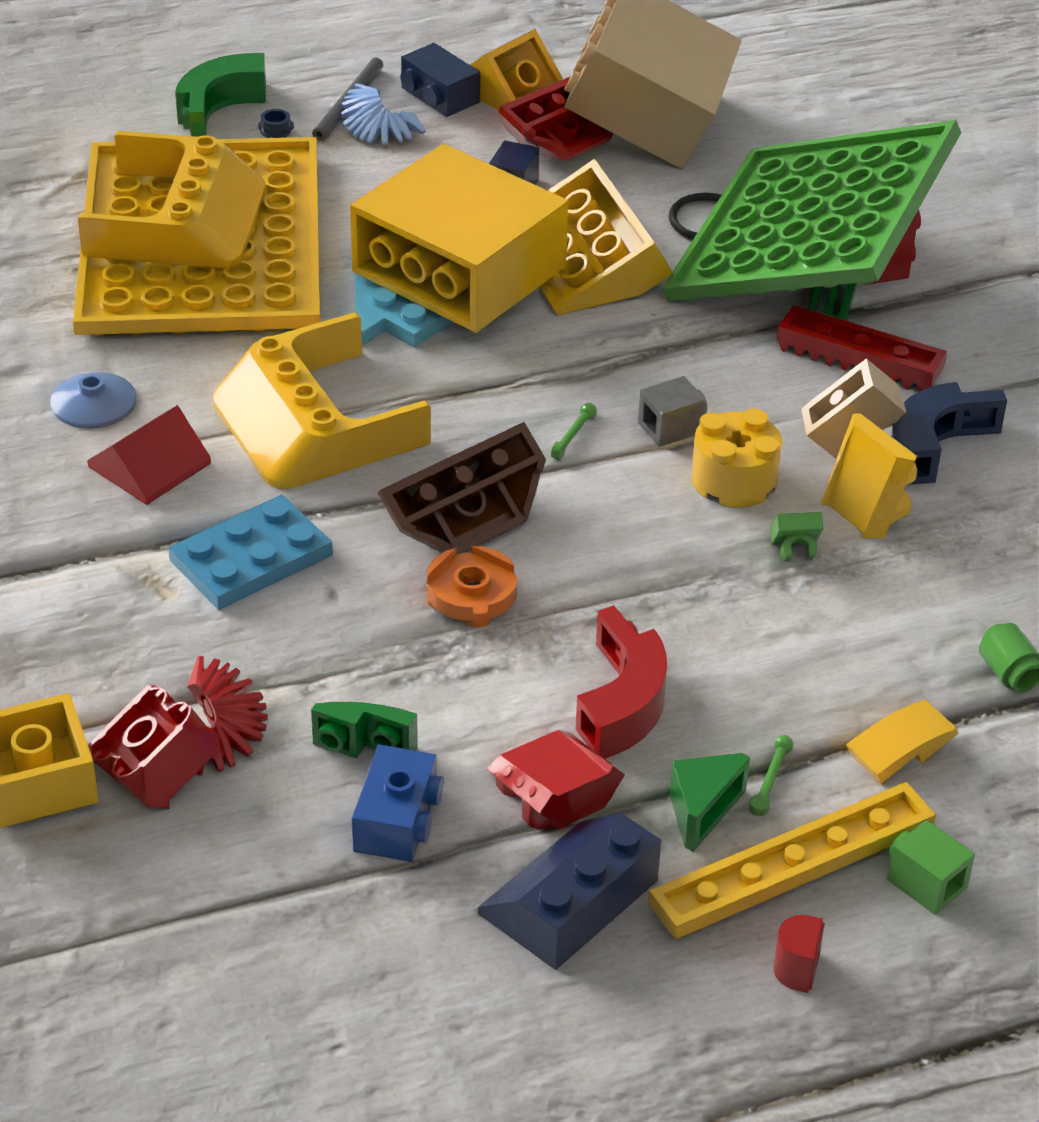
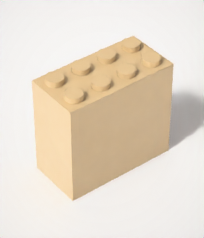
[564,0,742,169]

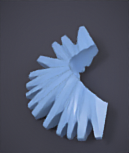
[341,83,426,145]

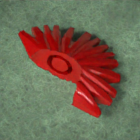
[187,656,268,776]

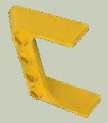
[78,131,266,268]
[213,312,431,489]

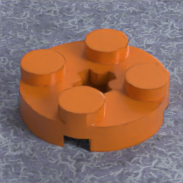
[427,546,517,627]

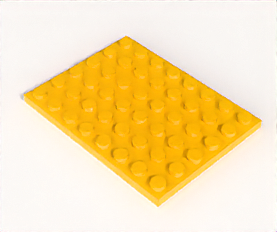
[73,137,320,336]

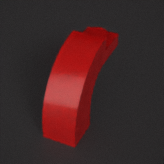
[575,605,667,759]

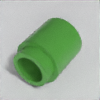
[979,623,1039,693]

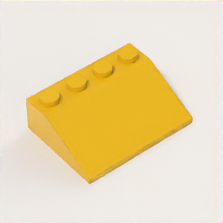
[540,159,673,315]

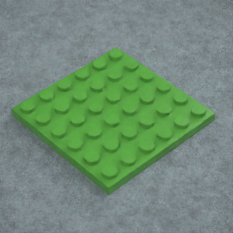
[662,120,961,301]

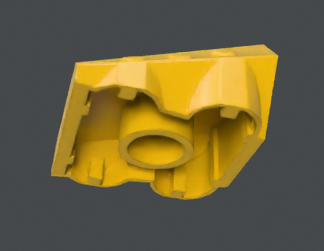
[820,413,917,538]

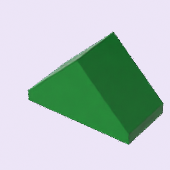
[669,753,750,852]

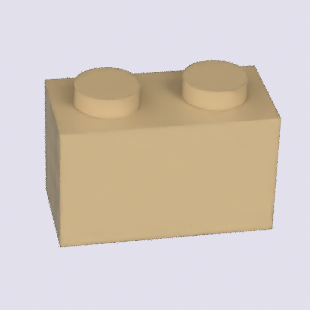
[801,358,906,459]

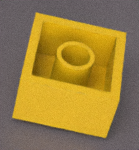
[0,693,99,828]

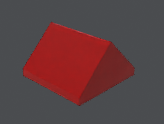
[87,405,211,505]

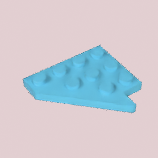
[355,273,453,347]

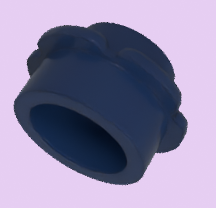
[258,109,294,138]

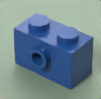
[352,744,444,862]

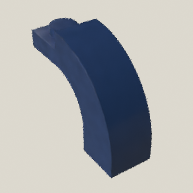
[891,382,1007,485]

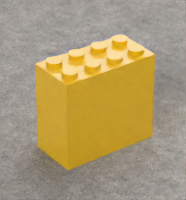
[350,143,569,333]

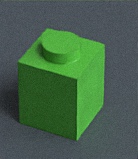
[887,819,975,915]

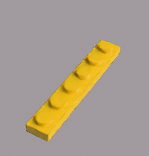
[648,782,936,940]

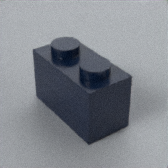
[400,43,480,117]

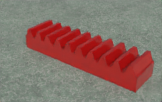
[777,305,947,391]

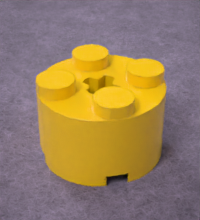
[691,408,782,508]

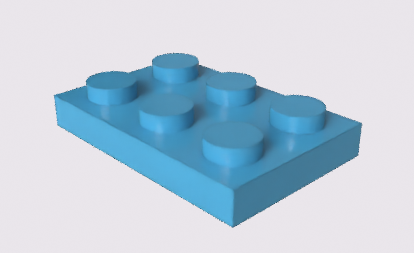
[168,494,333,610]

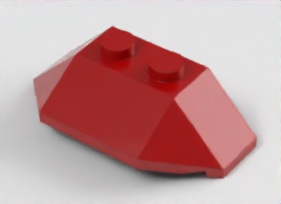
[498,76,613,161]

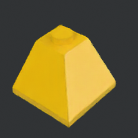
[470,29,563,110]

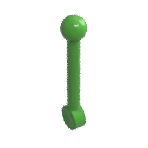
[551,403,597,460]
[749,735,793,816]

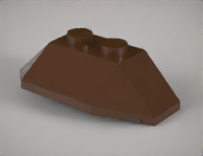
[378,422,546,554]

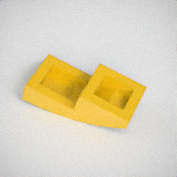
[846,699,959,784]

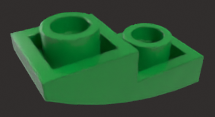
[311,702,418,759]

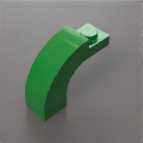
[175,53,266,137]

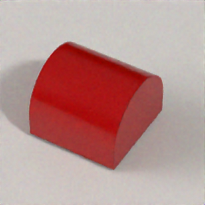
[773,915,825,993]

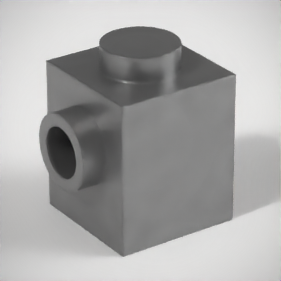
[638,376,708,447]

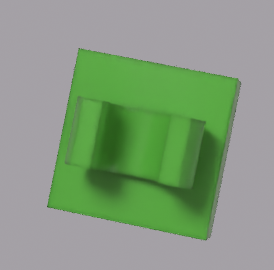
[770,512,824,561]

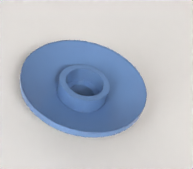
[51,372,136,428]

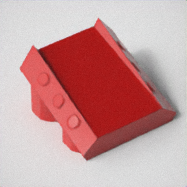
[88,684,219,809]
[487,730,625,830]

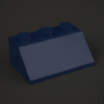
[478,813,661,970]

